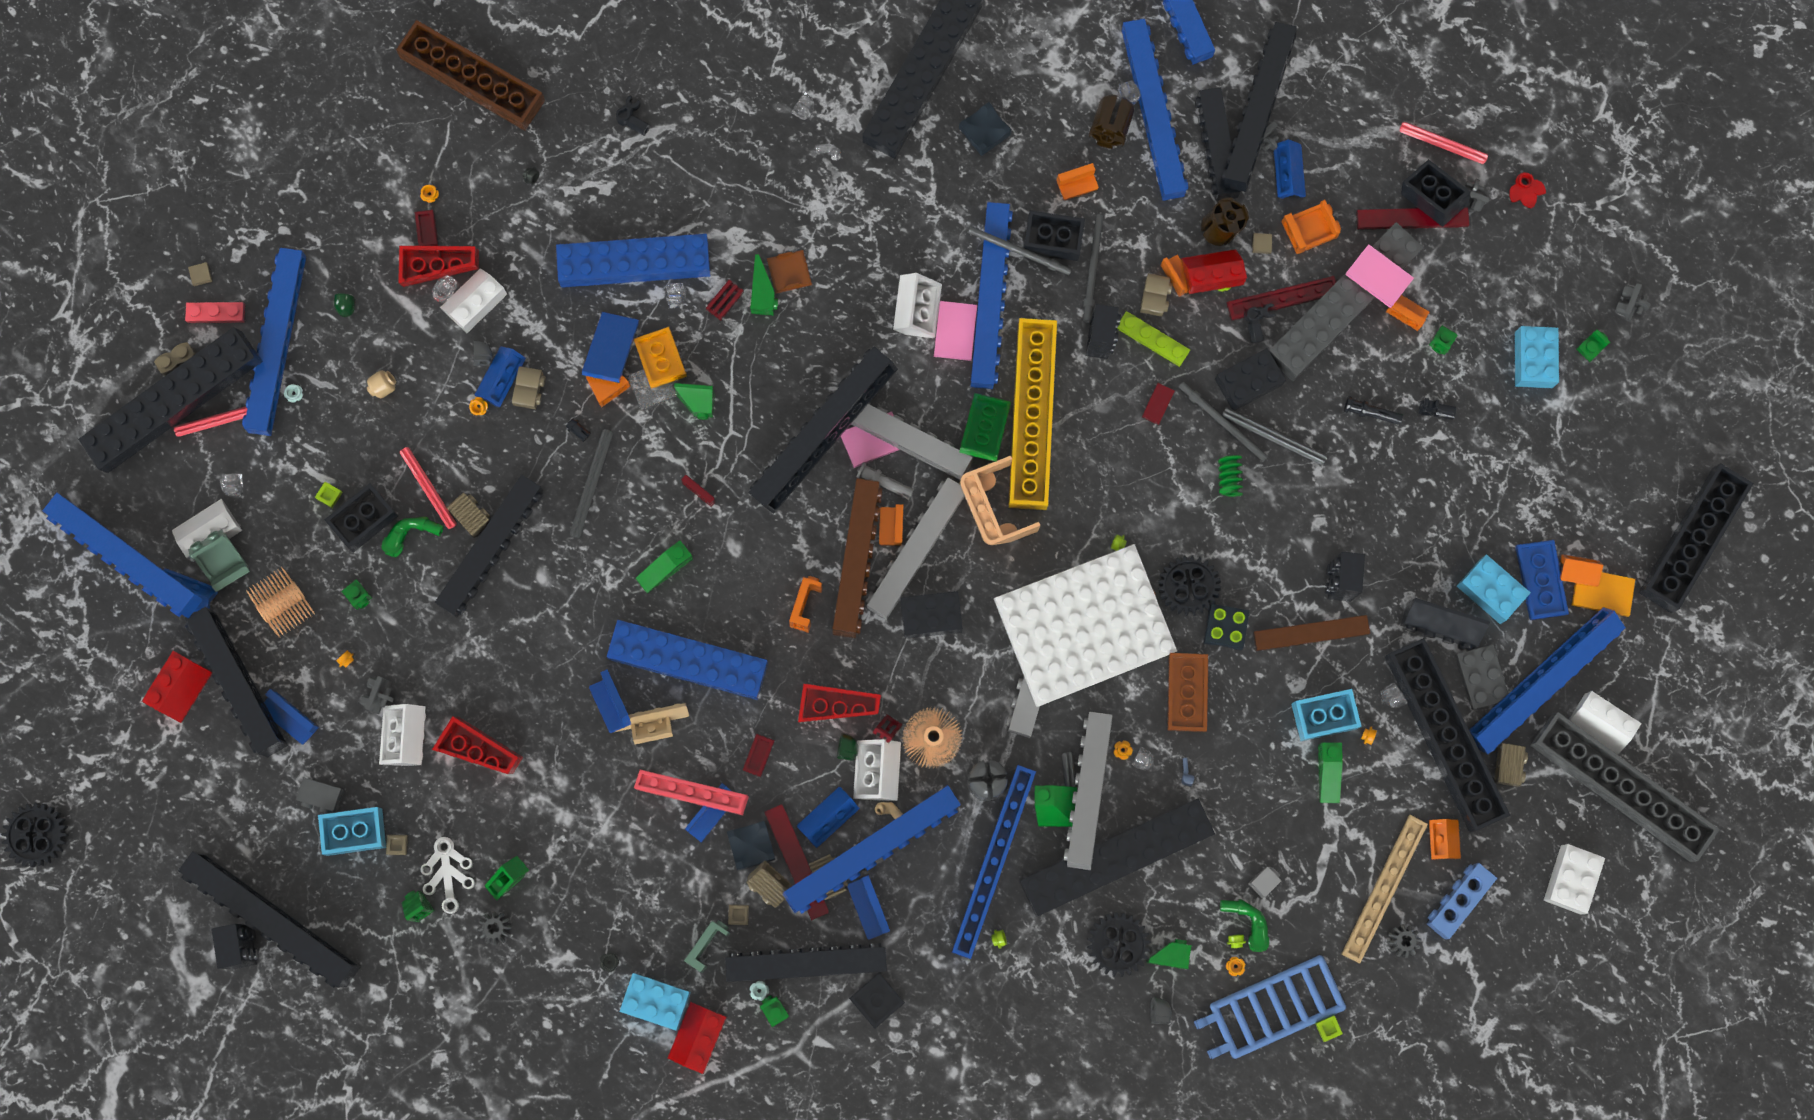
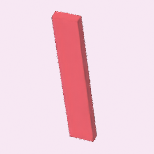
[634,770,749,815]

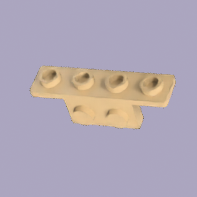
[615,703,689,744]

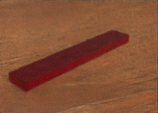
[1356,207,1469,230]
[1226,276,1336,321]
[764,804,830,921]

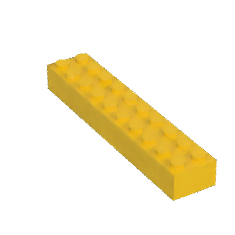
[1008,318,1057,510]

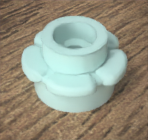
[284,384,303,403]
[750,981,769,1001]

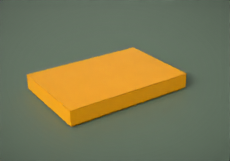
[634,327,687,389]
[1571,572,1635,617]

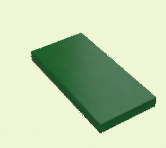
[959,393,1011,462]

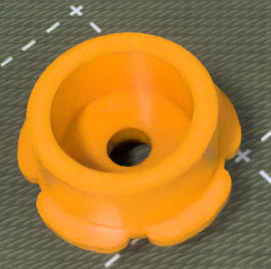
[420,185,439,203]
[469,397,488,415]
[336,650,354,668]
[1361,726,1377,745]
[1113,741,1133,760]
[1226,957,1245,976]

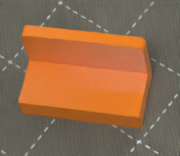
[1057,163,1099,200]
[1161,255,1188,297]
[1386,295,1429,331]
[879,504,903,546]
[1560,554,1603,587]
[1429,819,1461,860]

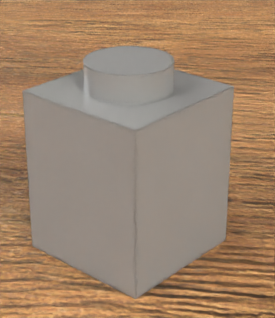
[1248,867,1281,898]

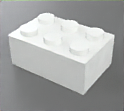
[1543,844,1605,914]

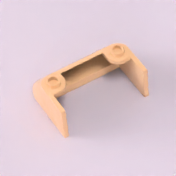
[960,456,1040,545]

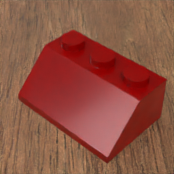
[1181,249,1247,294]
[141,651,212,723]
[668,1002,727,1074]

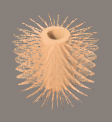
[246,567,315,638]
[901,708,963,768]

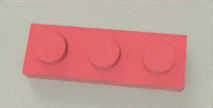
[185,302,245,323]

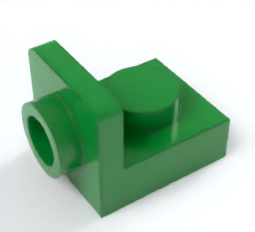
[1429,325,1458,355]
[1576,330,1610,362]
[341,579,372,610]
[760,995,789,1027]

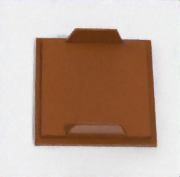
[767,250,812,294]

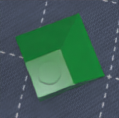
[674,383,715,420]
[1035,785,1078,827]

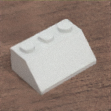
[440,268,507,333]
[893,273,942,338]
[172,499,242,562]
[1569,691,1642,755]
[379,704,426,766]
[853,739,901,801]

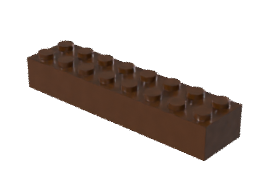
[396,20,545,131]
[833,478,883,638]

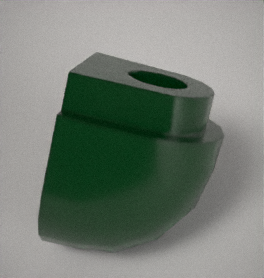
[334,294,356,317]
[837,733,858,761]

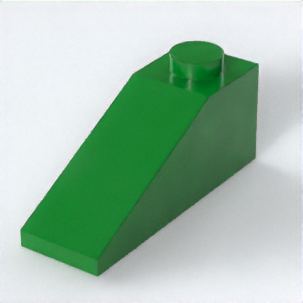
[750,254,778,316]
[636,540,693,594]
[1318,743,1343,803]
[401,890,435,922]

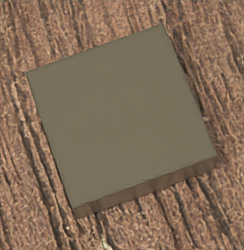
[1252,233,1272,254]
[188,262,213,286]
[386,835,408,855]
[728,905,749,925]

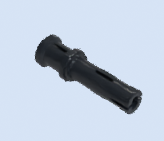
[1344,396,1403,425]

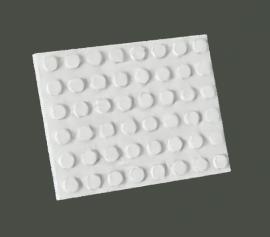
[994,544,1177,707]

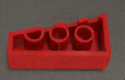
[399,246,479,287]
[798,684,881,722]
[432,716,523,774]

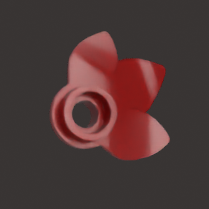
[1509,172,1546,208]

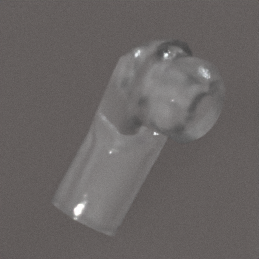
[815,143,841,161]

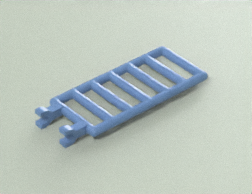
[1194,955,1346,1059]

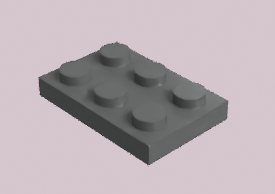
[1455,644,1509,710]

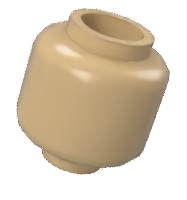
[367,370,396,398]

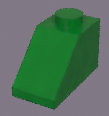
[485,856,529,900]
[1147,939,1191,969]

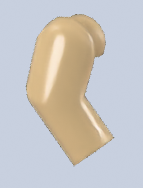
[875,802,903,819]

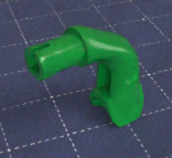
[381,516,444,558]
[1220,899,1269,952]

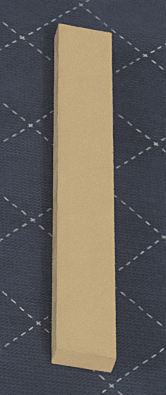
[1342,815,1428,964]

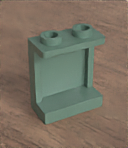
[188,529,250,592]
[684,920,730,973]

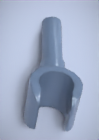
[1181,758,1194,786]

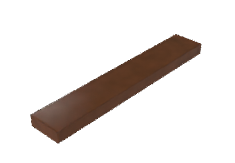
[1253,615,1370,651]

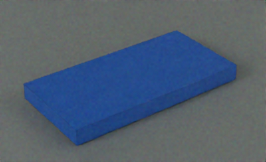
[582,312,639,383]
[1515,540,1569,620]

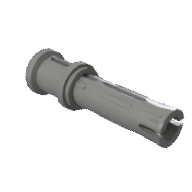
[856,462,914,500]

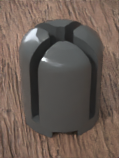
[967,759,1008,802]

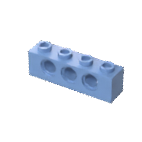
[1427,863,1497,939]

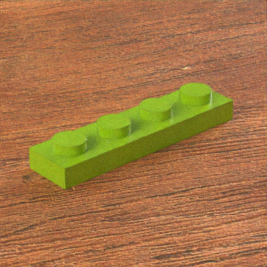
[1118,311,1190,367]

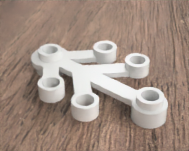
[420,837,475,914]

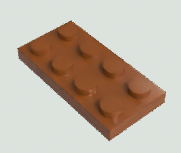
[1167,653,1208,732]

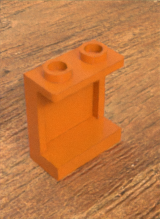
[1281,200,1341,254]
[789,576,822,633]

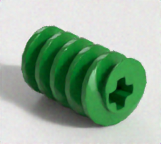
[1218,455,1243,497]

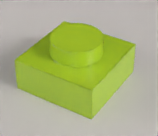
[315,482,343,509]
[1315,1015,1343,1042]

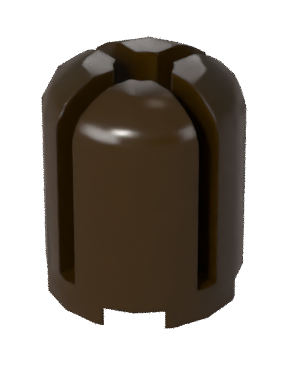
[1089,94,1134,149]
[1201,198,1249,246]

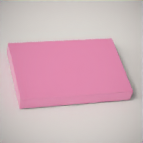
[1345,244,1414,308]
[934,301,977,361]
[841,412,900,468]

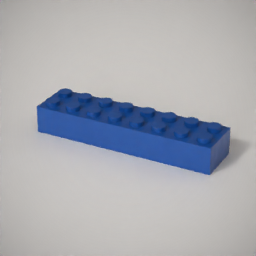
[556,234,711,288]
[607,620,768,700]

